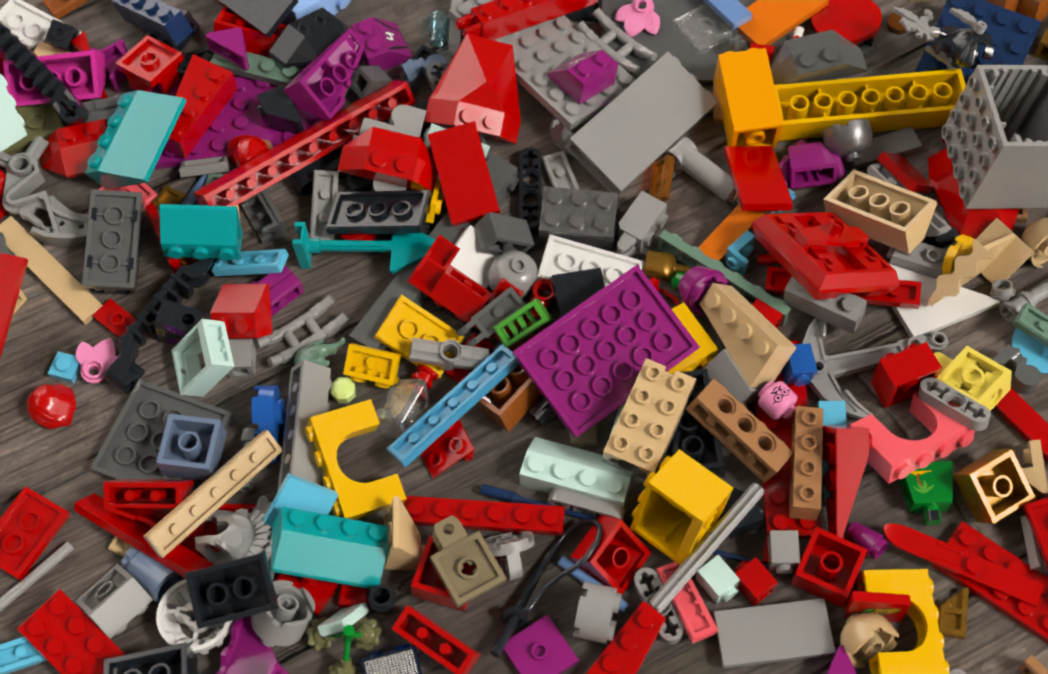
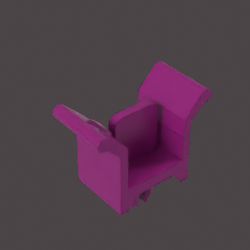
[89,39,133,93]

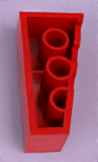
[165,54,238,159]

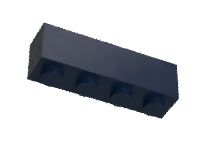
[111,0,193,46]

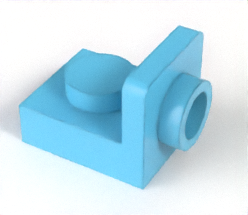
[724,230,755,275]

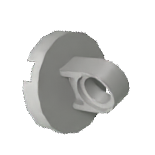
[485,531,535,581]

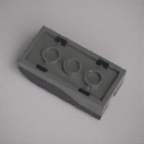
[82,189,145,295]

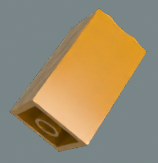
[714,48,783,148]

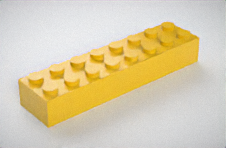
[774,68,966,141]

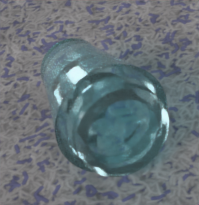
[428,10,450,47]

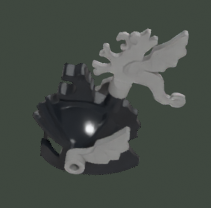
[892,7,994,70]

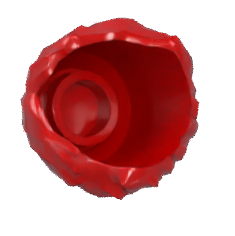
[27,383,77,430]

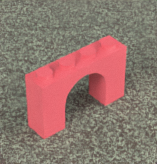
[850,391,975,484]

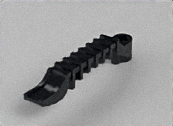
[0,20,89,125]
[104,258,217,394]

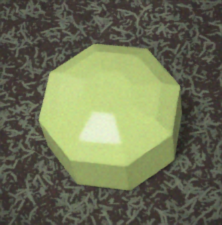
[330,377,356,403]

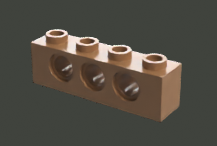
[685,379,794,483]
[789,406,823,521]

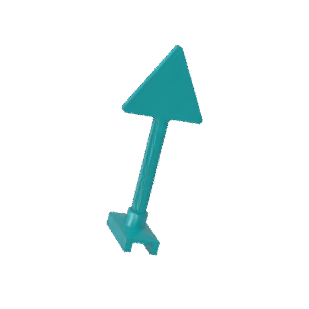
[292,222,435,274]

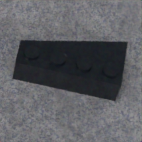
[673,368,725,478]

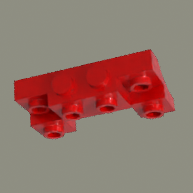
[407,235,524,339]

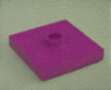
[503,615,579,674]

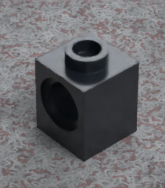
[45,19,80,52]

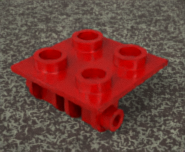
[420,419,475,478]

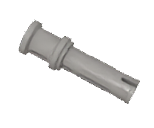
[999,279,1048,323]

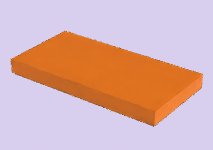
[734,0,829,45]

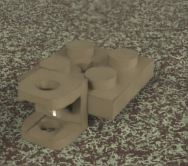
[430,516,507,608]

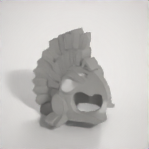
[194,495,276,580]

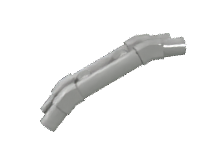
[576,8,657,75]
[254,294,349,367]

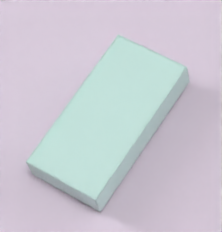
[318,602,369,636]

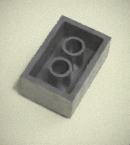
[539,186,618,250]

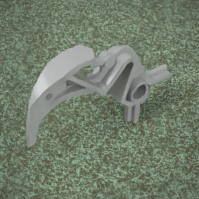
[0,136,89,247]

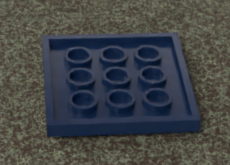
[915,0,1042,85]

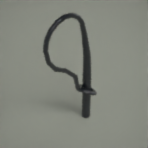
[490,518,602,658]

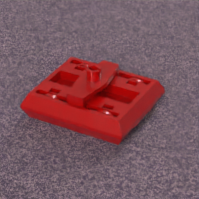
[752,212,900,300]

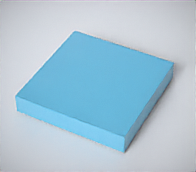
[263,473,338,526]

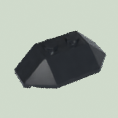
[269,7,350,67]

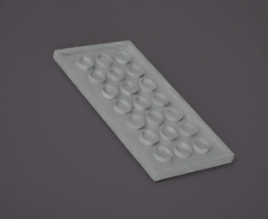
[448,0,636,130]

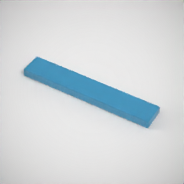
[386,344,519,468]

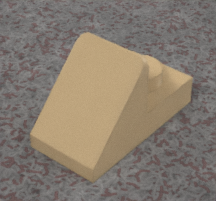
[1022,440,1048,498]

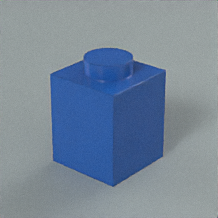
[781,343,818,386]

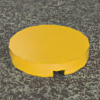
[942,234,974,274]

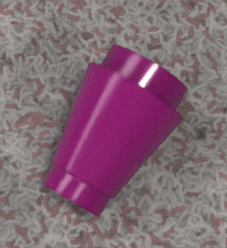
[846,521,889,560]

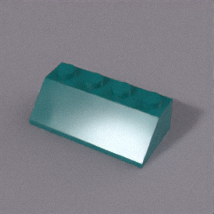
[271,507,388,589]

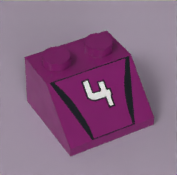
[351,17,413,71]
[547,50,619,105]

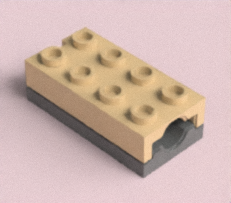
[603,358,696,480]

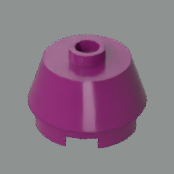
[678,266,728,317]

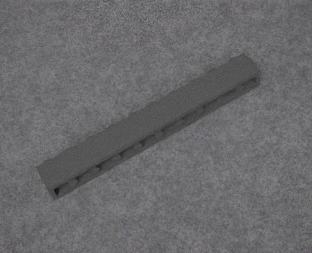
[349,154,519,351]

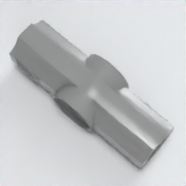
[409,338,490,371]

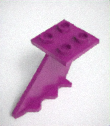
[216,616,289,674]

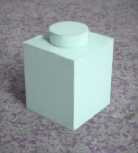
[695,555,740,604]

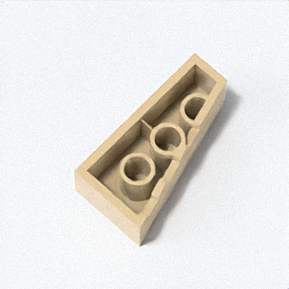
[700,283,797,388]

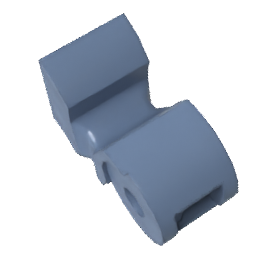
[402,54,446,94]

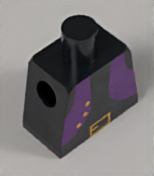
[155,299,204,345]

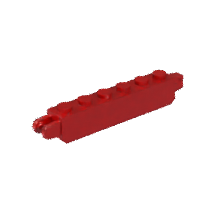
[455,0,598,40]

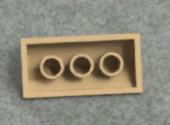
[823,170,937,254]

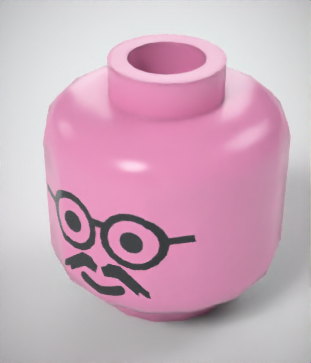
[758,381,798,420]

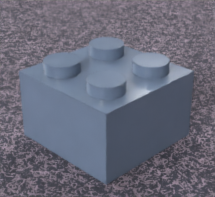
[156,414,227,480]

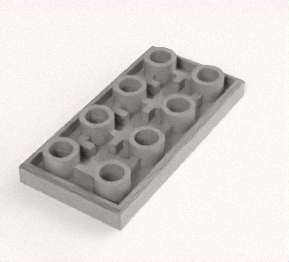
[713,598,836,669]

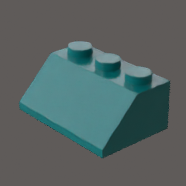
[160,204,243,260]

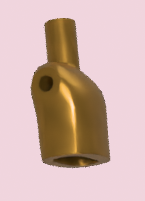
[644,250,691,282]

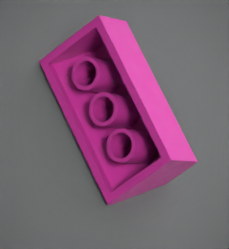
[3,50,107,107]

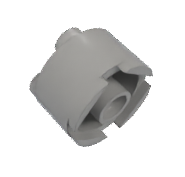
[250,580,315,647]
[573,581,622,644]

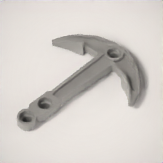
[802,318,948,419]

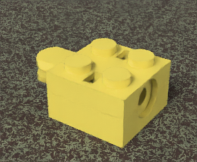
[934,346,1012,412]

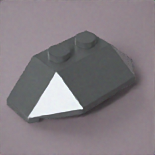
[770,30,867,85]

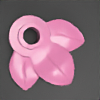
[615,0,660,38]
[76,338,119,384]

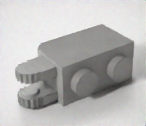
[616,191,668,257]

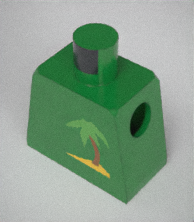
[897,461,953,526]

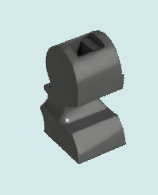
[992,344,1041,394]

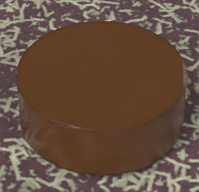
[887,12,907,35]

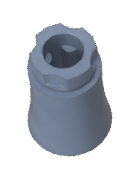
[121,547,183,603]

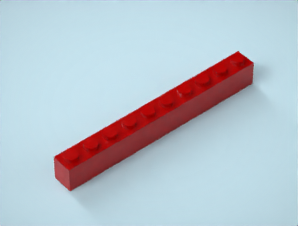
[193,80,416,206]

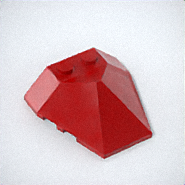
[424,33,521,145]
[928,148,1019,242]

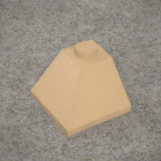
[384,496,425,571]

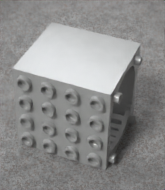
[941,65,1048,209]

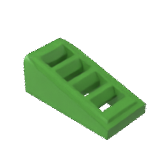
[493,299,553,349]

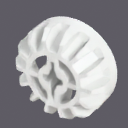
[156,579,233,655]

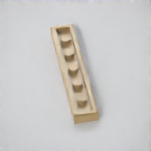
[0,216,103,325]
[143,430,283,558]

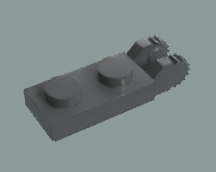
[456,287,526,347]

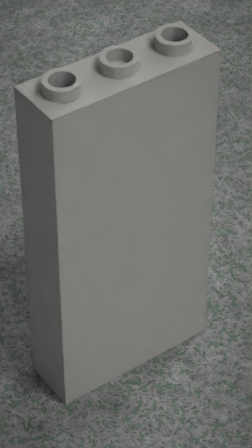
[565,52,718,196]

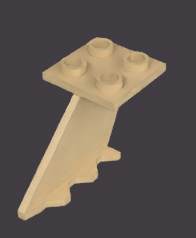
[928,218,1034,306]

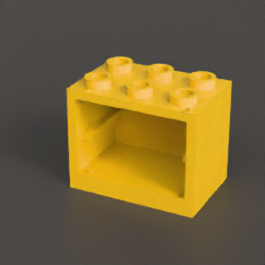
[630,450,733,565]

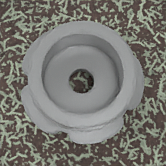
[990,279,1016,302]

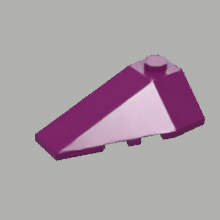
[284,27,365,121]

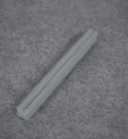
[649,483,764,613]

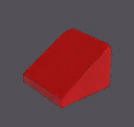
[72,32,91,52]

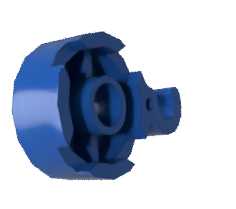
[252,385,285,464]

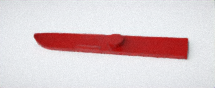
[883,523,1044,607]

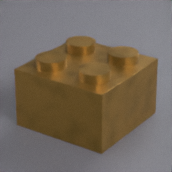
[953,449,1036,524]

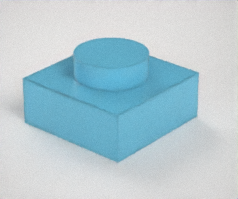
[48,351,81,384]

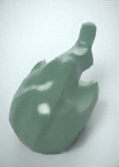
[294,337,346,367]

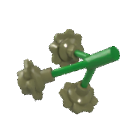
[306,617,382,674]

